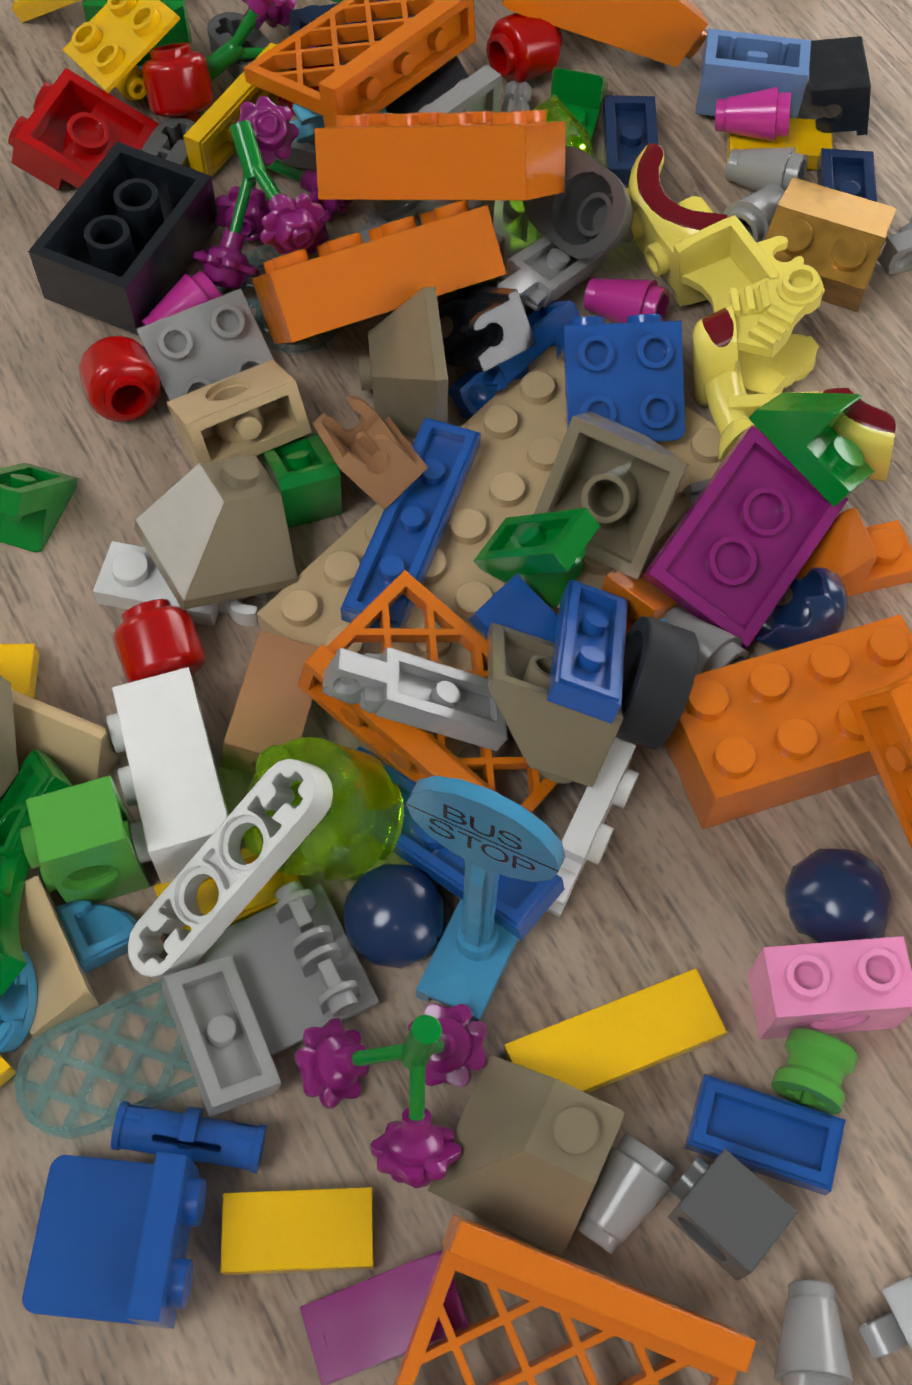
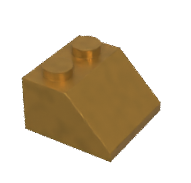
[765,177,897,312]

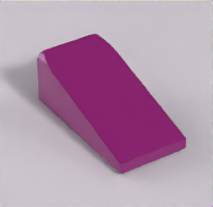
[300,1250,469,1385]

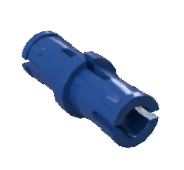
[111,1101,267,1174]

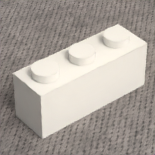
[106,667,229,884]

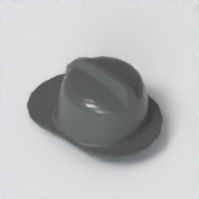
[523,146,635,260]

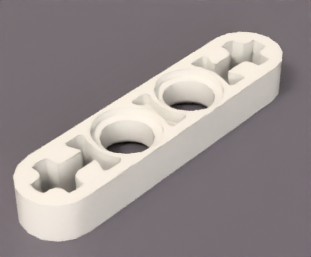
[128,759,333,978]

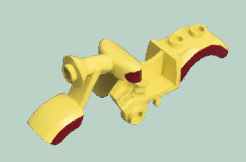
[625,143,896,482]

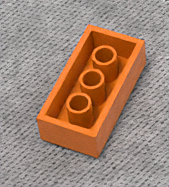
[314,110,566,200]
[252,200,507,344]
[665,614,912,830]

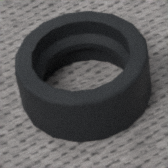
[616,616,699,749]

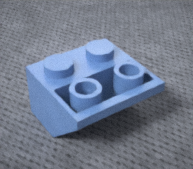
[695,29,811,118]

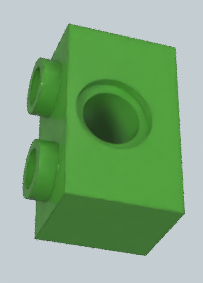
[20,775,150,904]

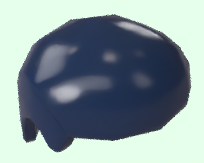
[755,567,848,651]
[784,849,892,943]
[343,863,445,969]

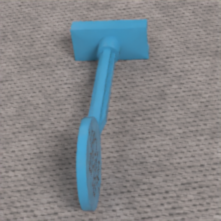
[406,776,566,1022]

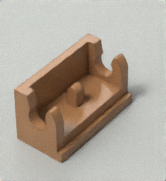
[312,395,428,510]
[219,630,319,776]

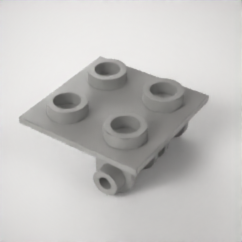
[136,288,274,401]
[202,881,380,1057]

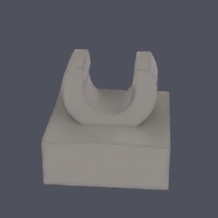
[858,1274,912,1360]

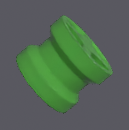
[771,1028,859,1114]

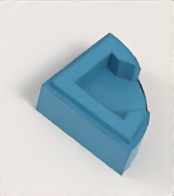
[56,900,137,973]
[0,951,38,1053]

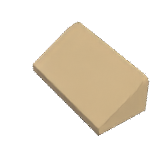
[11,689,119,786]
[19,875,99,1038]

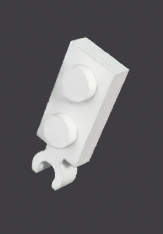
[93,541,268,627]
[547,737,639,917]

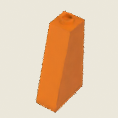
[502,0,709,68]

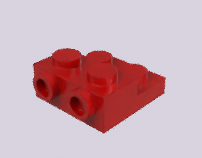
[8,68,159,191]

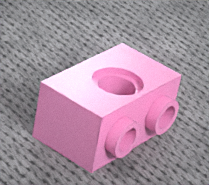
[748,936,912,1040]

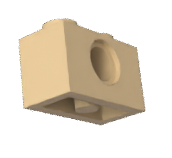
[166,359,312,466]

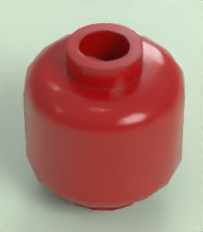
[486,13,563,84]
[142,42,214,123]
[79,336,161,423]
[113,599,206,683]

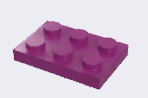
[642,425,848,648]

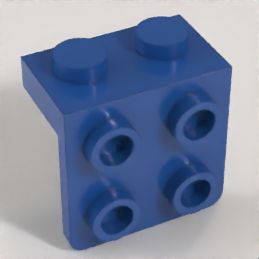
[556,314,685,442]
[22,1152,206,1329]

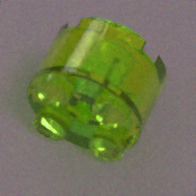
[243,737,404,882]

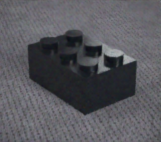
[28,142,218,335]

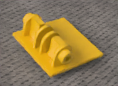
[62,0,181,101]

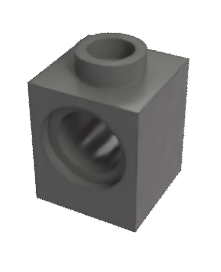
[667,1149,798,1281]

